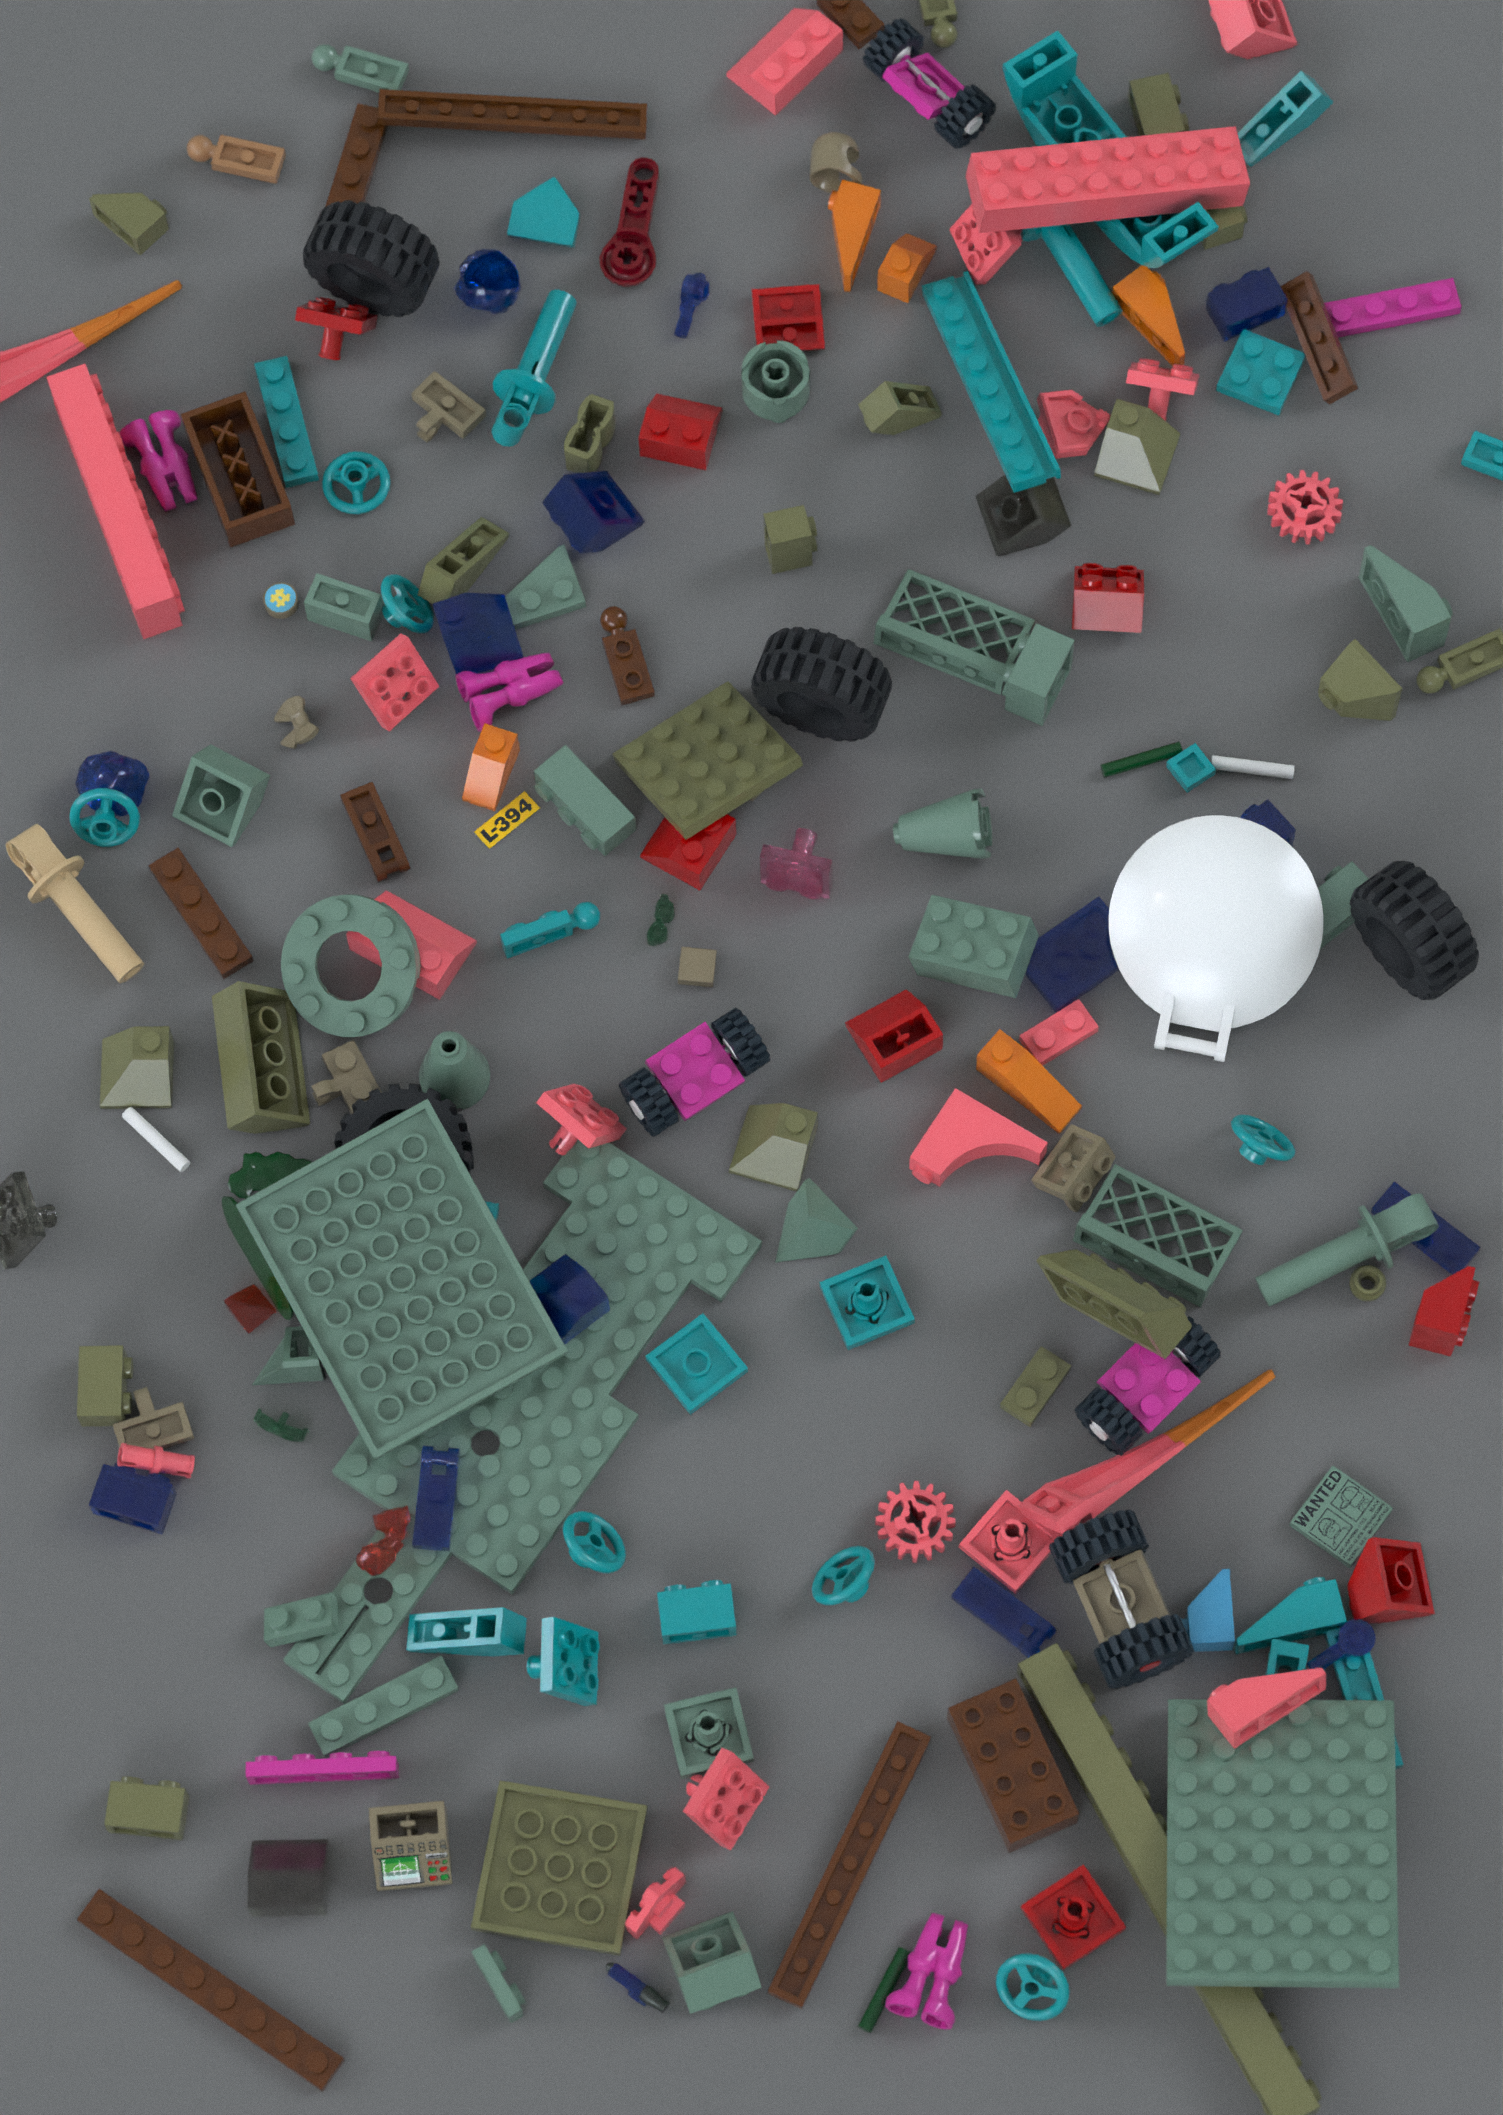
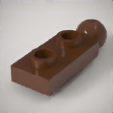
[600,606,655,706]

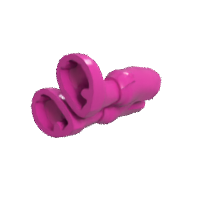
[119,410,198,512]
[455,652,563,732]
[885,1912,968,2030]

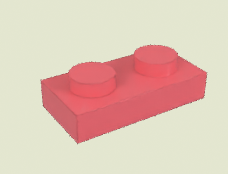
[1019,999,1099,1066]

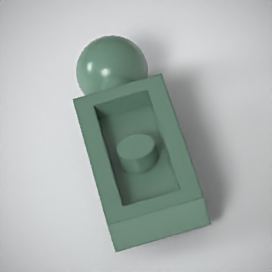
[312,44,409,92]

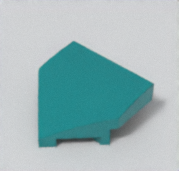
[507,176,581,248]

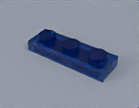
[1371,1181,1481,1275]

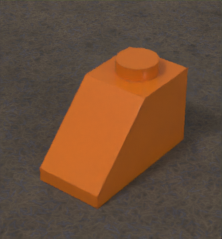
[878,233,937,303]
[462,723,520,811]

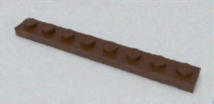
[377,89,647,140]
[768,1721,931,2010]
[77,1889,345,2092]

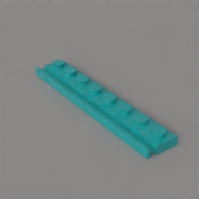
[921,271,1061,493]

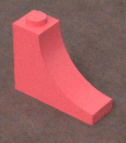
[909,1088,1048,1187]

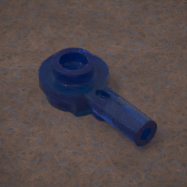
[674,272,710,339]
[1307,1619,1376,1669]

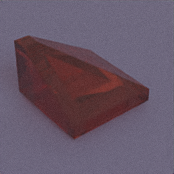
[224,1284,277,1334]

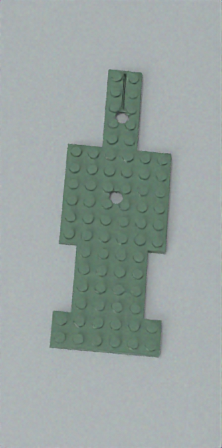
[283,1140,762,1704]

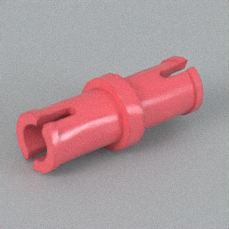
[117,1443,195,1479]

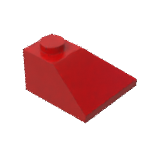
[1347,1537,1435,1624]

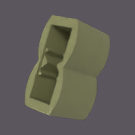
[564,394,616,478]

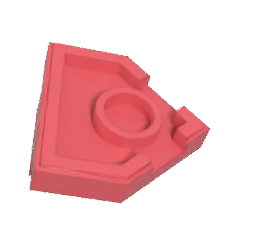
[1037,390,1111,459]
[625,1867,686,1940]

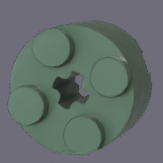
[741,341,810,423]

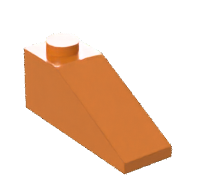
[828,179,881,292]
[1112,265,1185,367]
[976,1029,1082,1134]

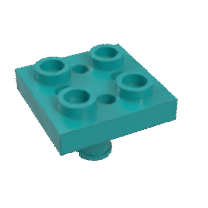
[819,1255,915,1350]
[526,1617,600,1706]

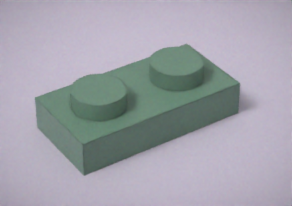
[264,1592,338,1648]
[471,1944,526,2023]

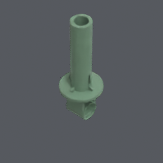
[1255,1193,1439,1307]

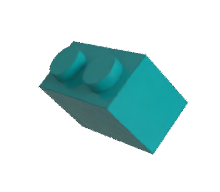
[657,1580,737,1644]

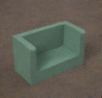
[304,573,383,641]

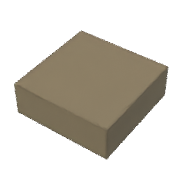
[678,947,717,987]

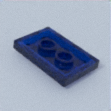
[1025,896,1119,1013]

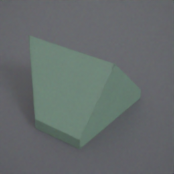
[775,1178,858,1263]
[252,1326,324,1385]

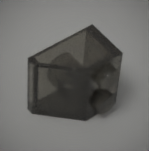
[975,475,1071,556]
[247,1839,328,1917]

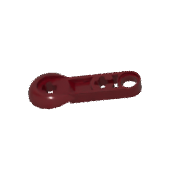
[600,157,659,287]

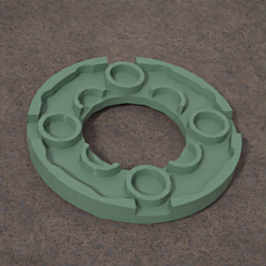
[281,894,421,1037]

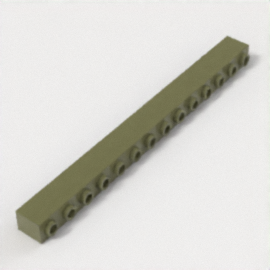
[1017,1643,1322,2115]

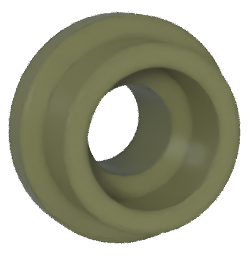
[1349,1265,1386,1301]

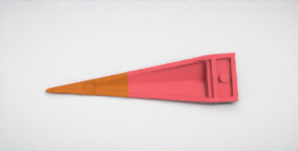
[0,280,182,403]
[1018,1369,1275,1534]

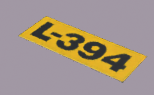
[474,791,540,849]

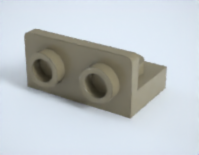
[1031,1124,1115,1212]

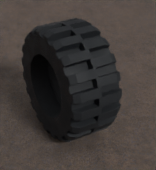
[302,200,439,317]
[751,627,892,742]
[1350,861,1479,1000]
[334,1083,474,1176]

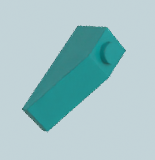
[1237,71,1334,167]
[1234,1577,1347,1655]
[406,1607,527,1656]

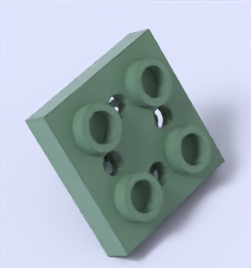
[664,1687,754,1779]

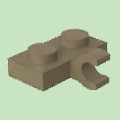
[412,370,486,443]
[311,1040,382,1115]
[113,1387,195,1449]

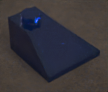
[433,593,524,674]
[529,1254,610,1345]

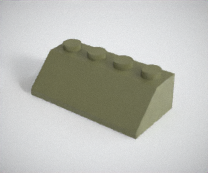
[212,981,310,1134]
[1036,1249,1192,1359]

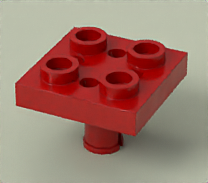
[295,297,378,360]
[1020,1864,1126,1971]

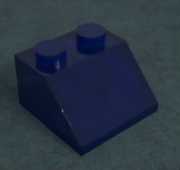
[542,471,645,554]

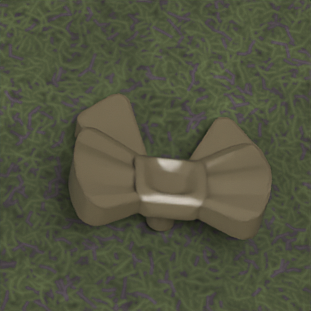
[274,696,319,749]

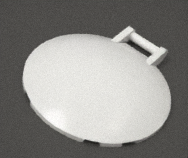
[1109,815,1323,1062]

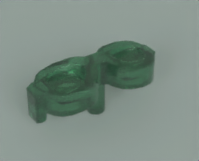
[647,894,675,946]
[254,1408,308,1442]

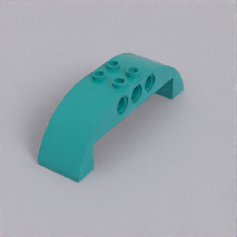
[1002,30,1219,268]

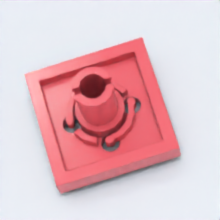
[949,204,1023,285]
[1126,358,1200,421]
[350,633,439,731]
[536,1083,627,1156]
[959,1490,1063,1594]
[683,1748,769,1850]

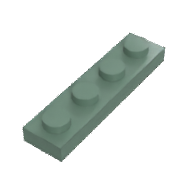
[308,1655,459,1759]

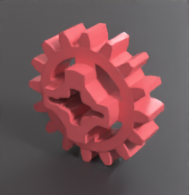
[1267,470,1343,545]
[876,1481,956,1563]

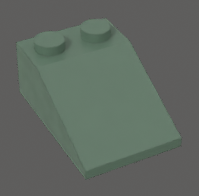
[1358,545,1453,663]

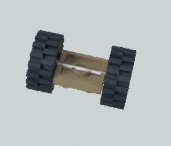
[1049,1509,1195,1689]

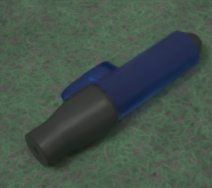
[605,1962,670,2013]

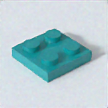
[1216,329,1306,416]
[645,1313,748,1415]

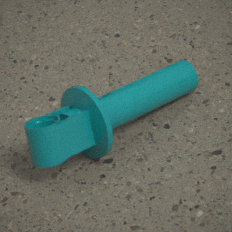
[1020,224,1123,327]
[492,290,577,447]

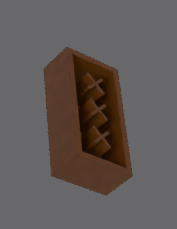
[181,391,295,548]
[947,1678,1079,1853]

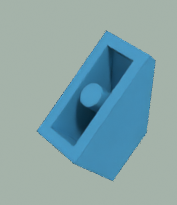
[1181,1569,1235,1652]

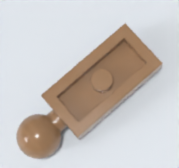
[187,135,286,184]

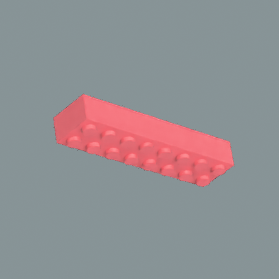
[966,126,1250,233]
[46,364,185,640]

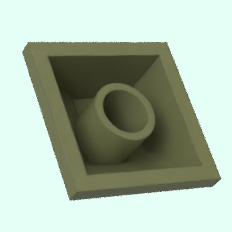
[1094,399,1181,495]
[1318,639,1402,721]
[100,1026,174,1109]
[729,1103,818,1192]

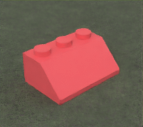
[1208,0,1297,59]
[726,8,843,116]
[346,890,477,1000]

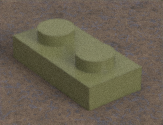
[1000,1346,1071,1427]

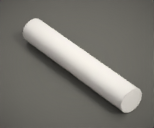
[1211,755,1295,779]
[122,1107,191,1172]

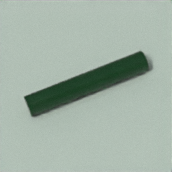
[1100,741,1183,778]
[858,1947,911,2033]

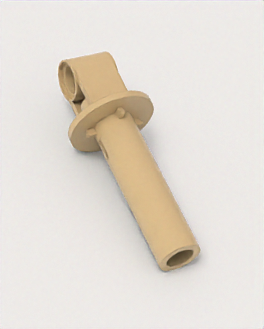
[5,824,144,983]

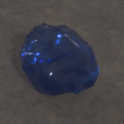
[455,248,521,314]
[75,751,150,817]

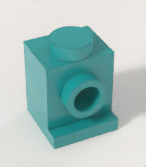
[1265,1638,1309,1675]

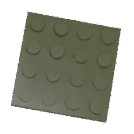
[612,681,803,840]
[471,1780,648,1956]

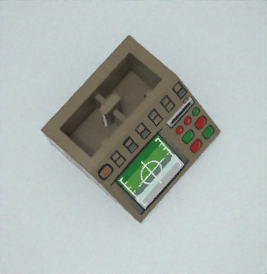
[369,1801,453,1892]

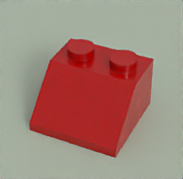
[638,393,723,470]
[640,814,737,891]

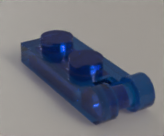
[412,1446,460,1551]
[951,1567,1057,1658]

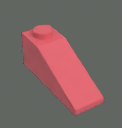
[1207,1667,1326,1749]

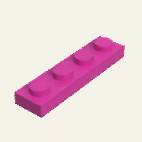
[1324,278,1461,338]
[246,1751,399,1785]

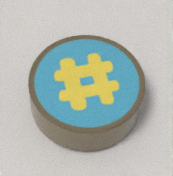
[263,582,299,619]

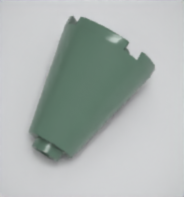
[893,788,992,859]
[419,1031,490,1110]

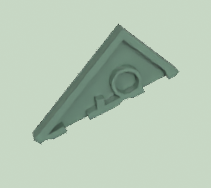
[468,544,586,644]

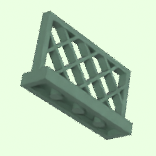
[873,569,1035,695]
[1073,1164,1243,1307]

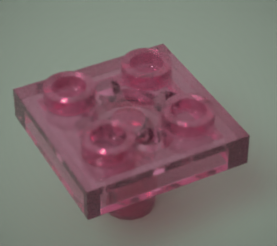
[760,828,833,900]

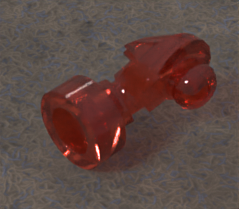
[356,1505,411,1576]

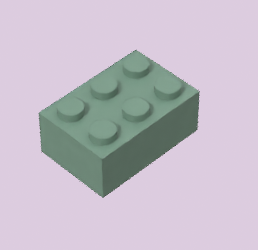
[908,895,1039,998]

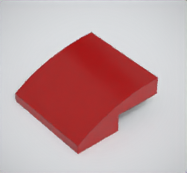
[752,284,825,351]

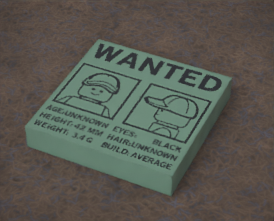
[1289,1465,1393,1568]

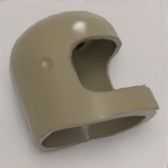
[810,132,862,193]

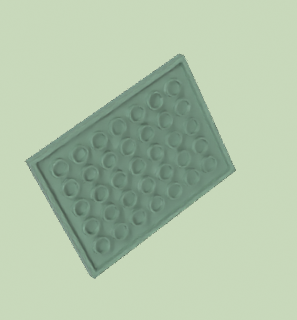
[236,1099,569,1460]
[1166,1699,1399,1988]

